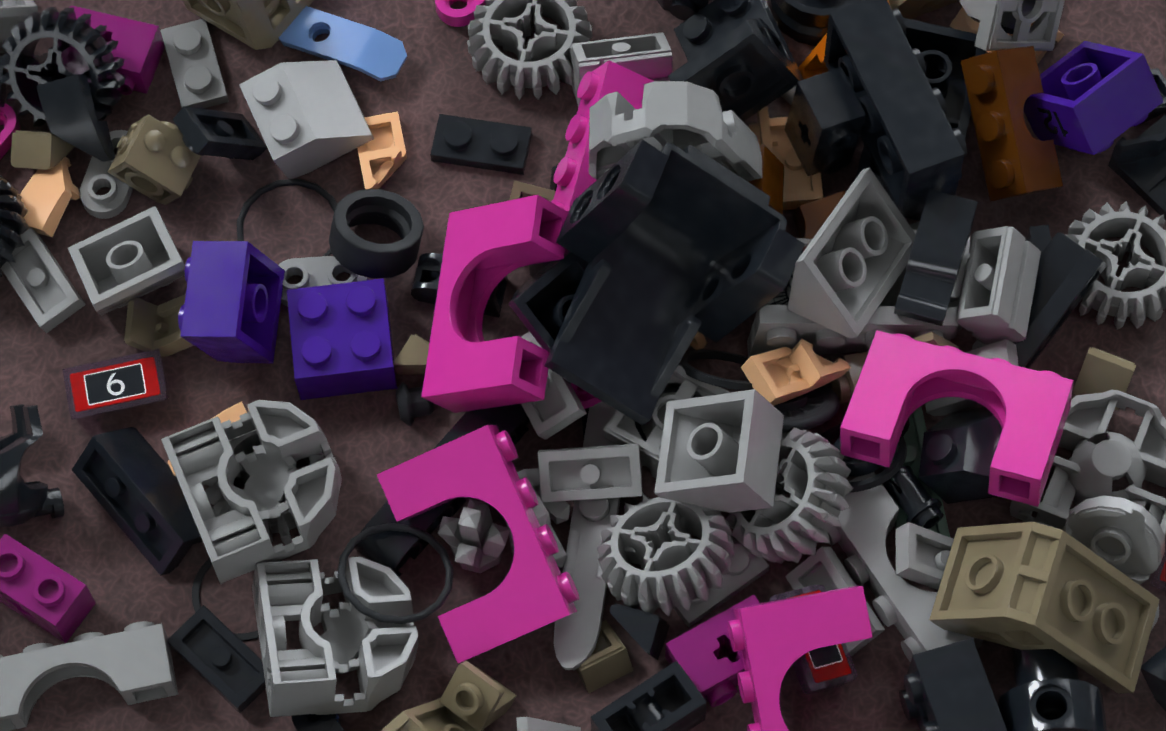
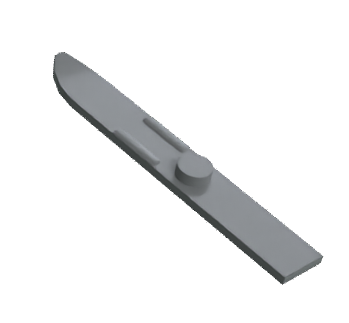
[554,401,621,670]

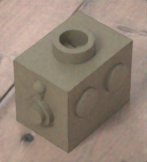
[107,114,201,205]

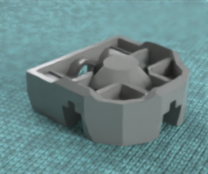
[589,81,762,182]
[1010,390,1166,535]
[161,400,342,584]
[252,557,419,717]

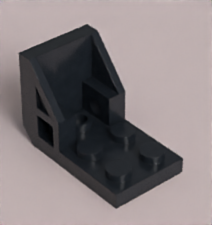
[668,0,804,122]

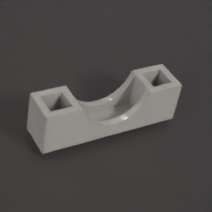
[828,472,983,662]
[0,621,178,731]

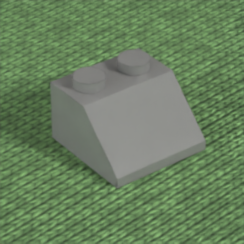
[239,60,374,179]
[68,206,185,316]
[654,389,784,513]

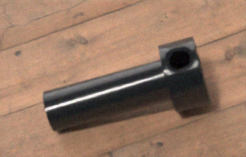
[997,523,1107,731]

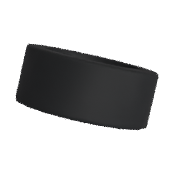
[329,189,424,279]

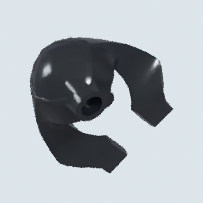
[0,404,64,527]

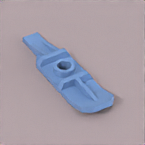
[279,6,407,82]

